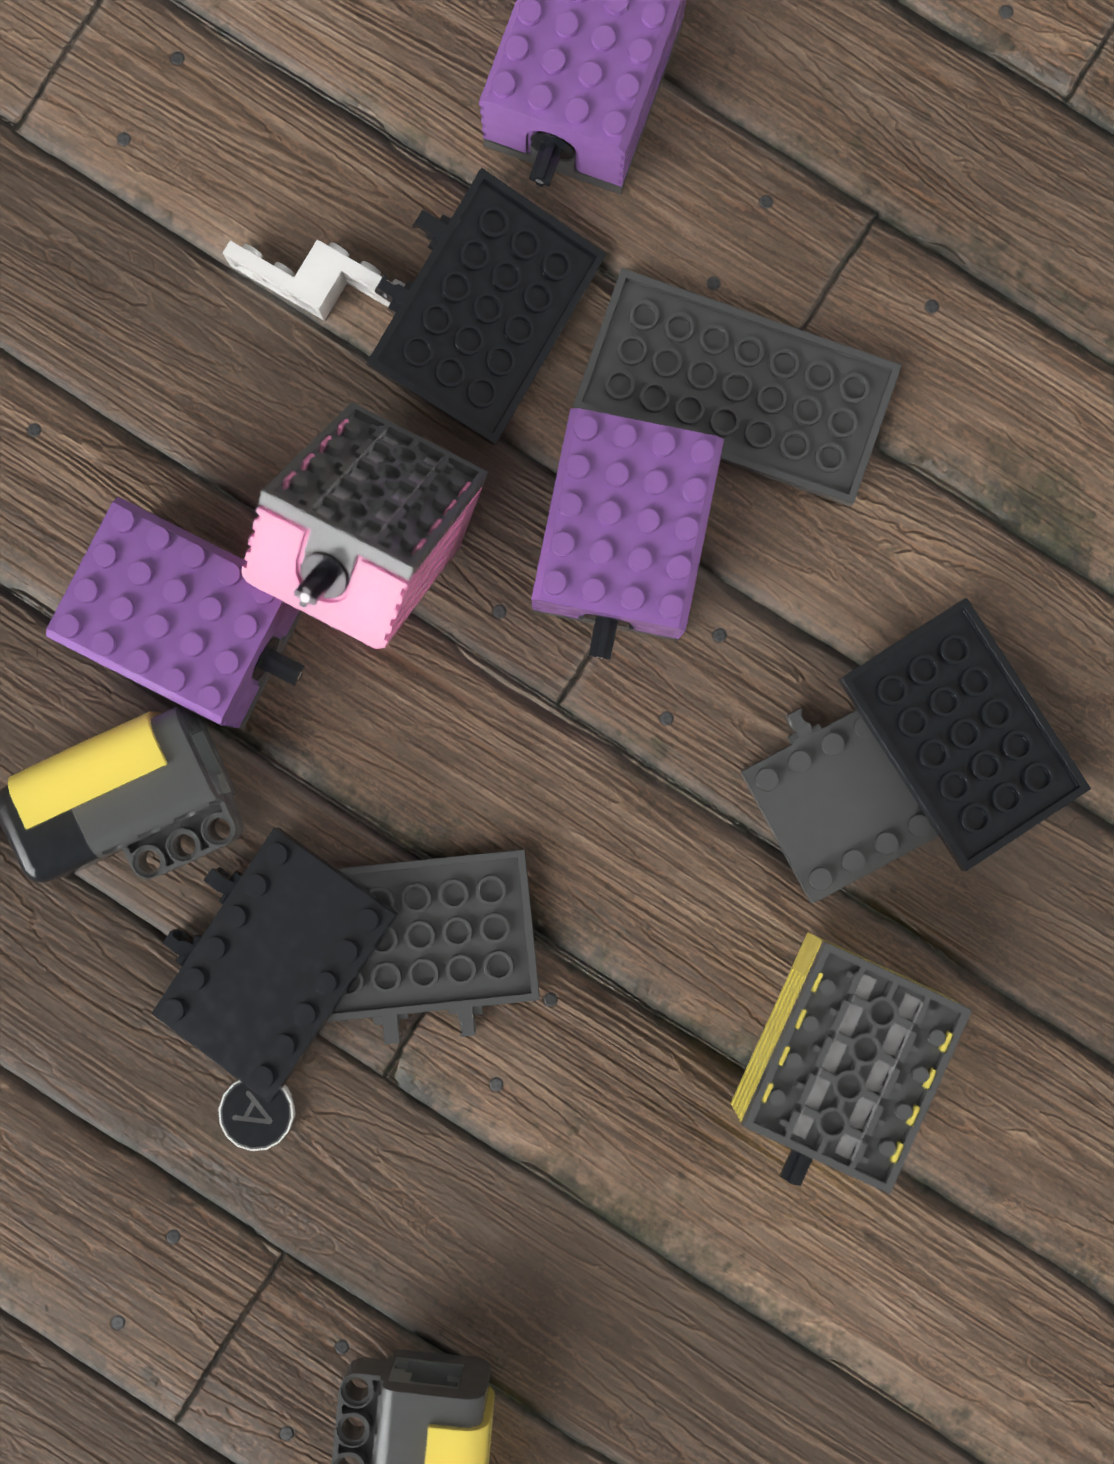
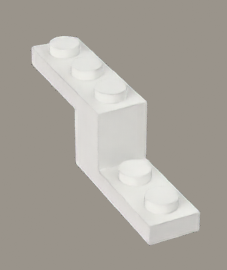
[223,240,406,321]

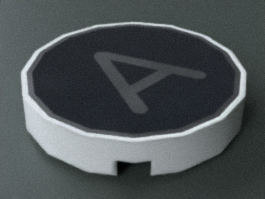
[218,1080,296,1151]

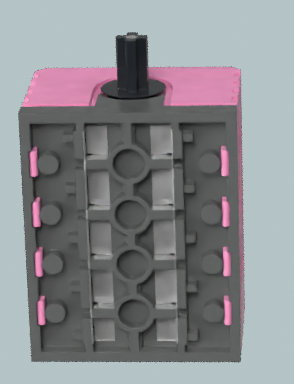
[241,402,488,649]

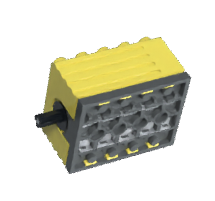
[730,932,972,1194]

